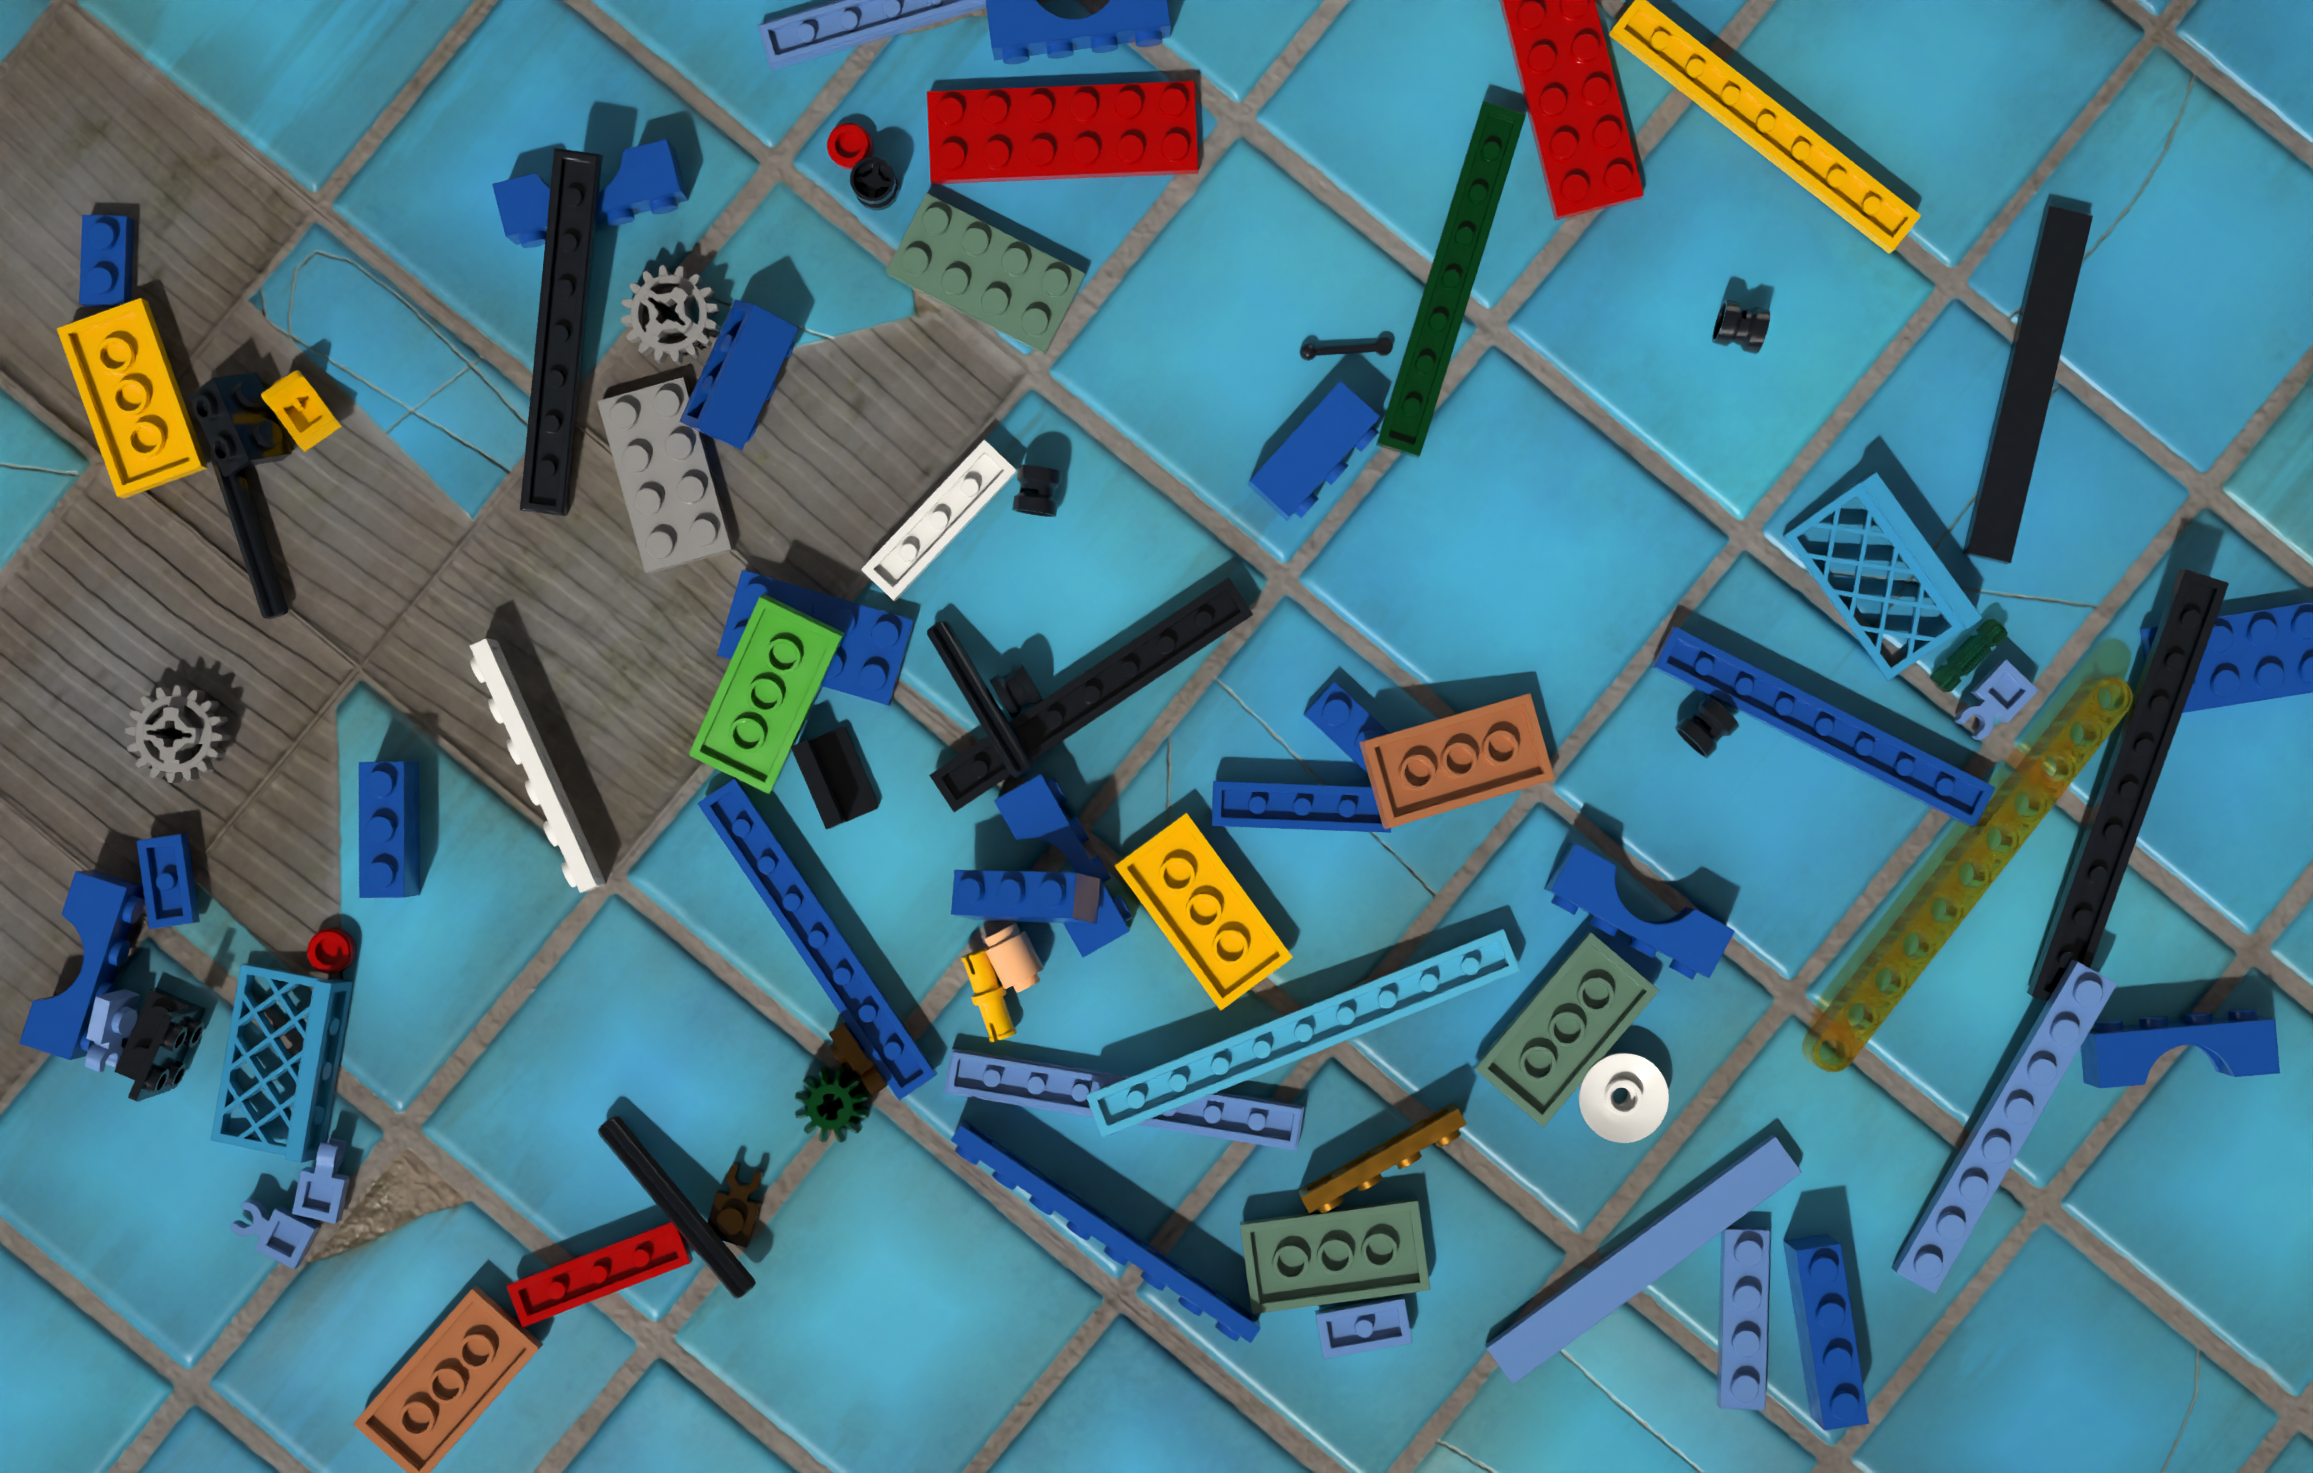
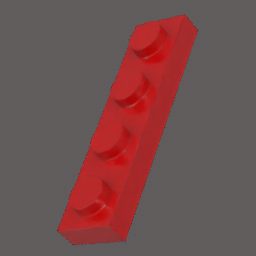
[506,1221,694,1328]

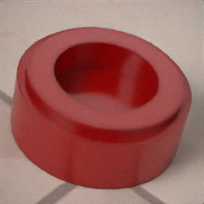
[827,123,874,170]
[307,928,357,974]

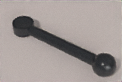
[1299,338,1393,361]

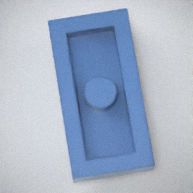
[1315,1295,1412,1359]

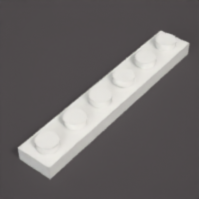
[470,638,606,893]

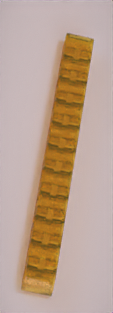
[1802,677,2133,1072]

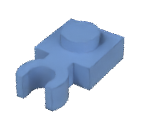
[1954,659,2039,740]
[85,989,140,1072]
[230,1199,320,1269]

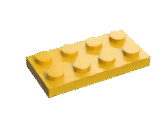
[56,298,208,498]
[1114,813,1293,1011]

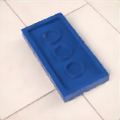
[717,570,915,706]
[2140,602,2313,713]

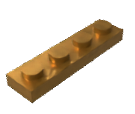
[1298,1103,1467,1213]

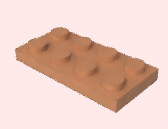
[1359,693,1555,829]
[353,1285,543,1473]

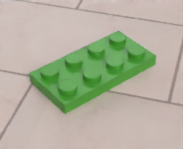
[688,593,845,794]

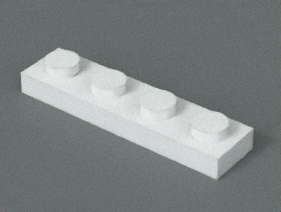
[861,440,1017,601]

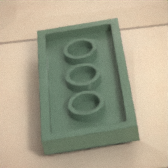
[886,193,1086,356]
[1473,931,1659,1128]
[1240,1198,1430,1314]

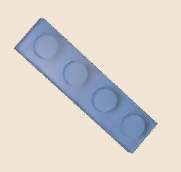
[1717,1226,1770,1410]

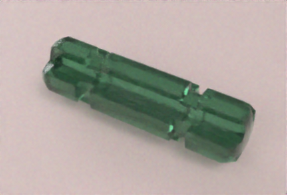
[1930,619,2008,693]

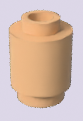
[984,923,1044,993]

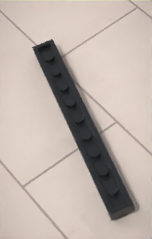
[2027,569,2229,1001]

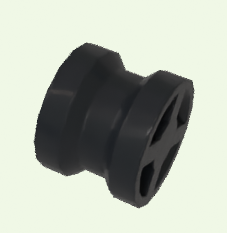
[989,662,1043,718]

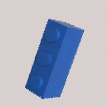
[679,299,798,450]
[1248,381,1380,521]
[359,761,420,898]
[951,870,1100,924]

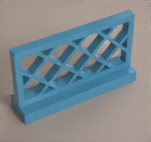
[1783,472,1983,681]
[211,963,353,1163]

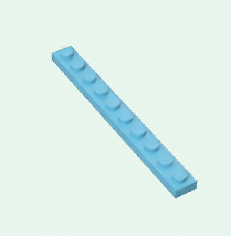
[1086,929,1521,1138]

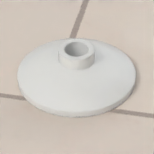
[1579,1053,1669,1143]

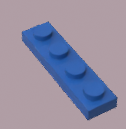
[1211,781,1391,833]

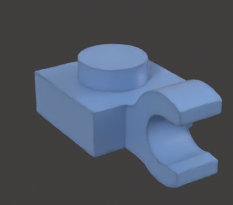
[292,1137,351,1224]

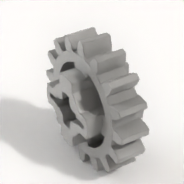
[620,265,721,365]
[125,685,230,783]

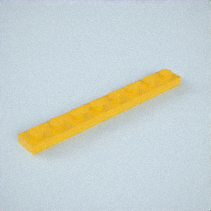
[1609,0,1921,254]

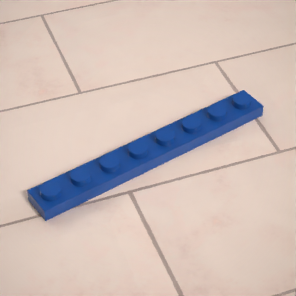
[1651,626,1996,827]
[697,778,938,1100]
[951,1120,1261,1343]

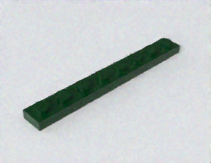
[1376,101,1526,458]

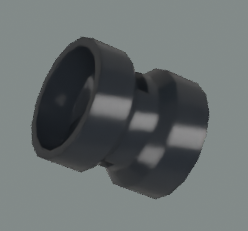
[850,157,899,211]
[1712,299,1770,354]
[1012,465,1063,517]
[1675,695,1739,758]

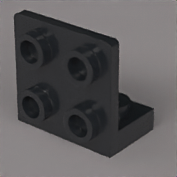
[114,988,205,1102]

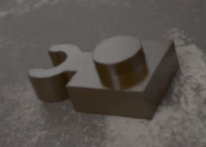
[828,1022,888,1096]
[708,1162,764,1248]

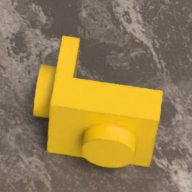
[261,370,342,452]

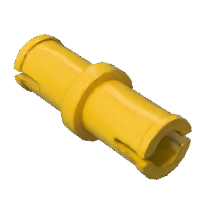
[960,948,1017,1042]

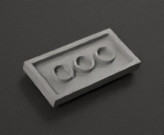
[597,377,734,574]

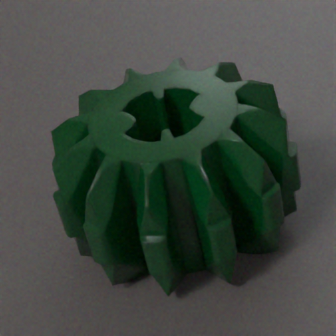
[795,1066,871,1142]

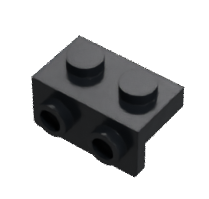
[190,372,292,477]

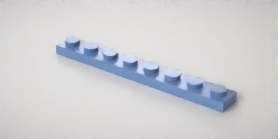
[1892,959,2117,1294]

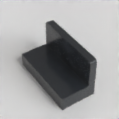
[791,727,879,830]

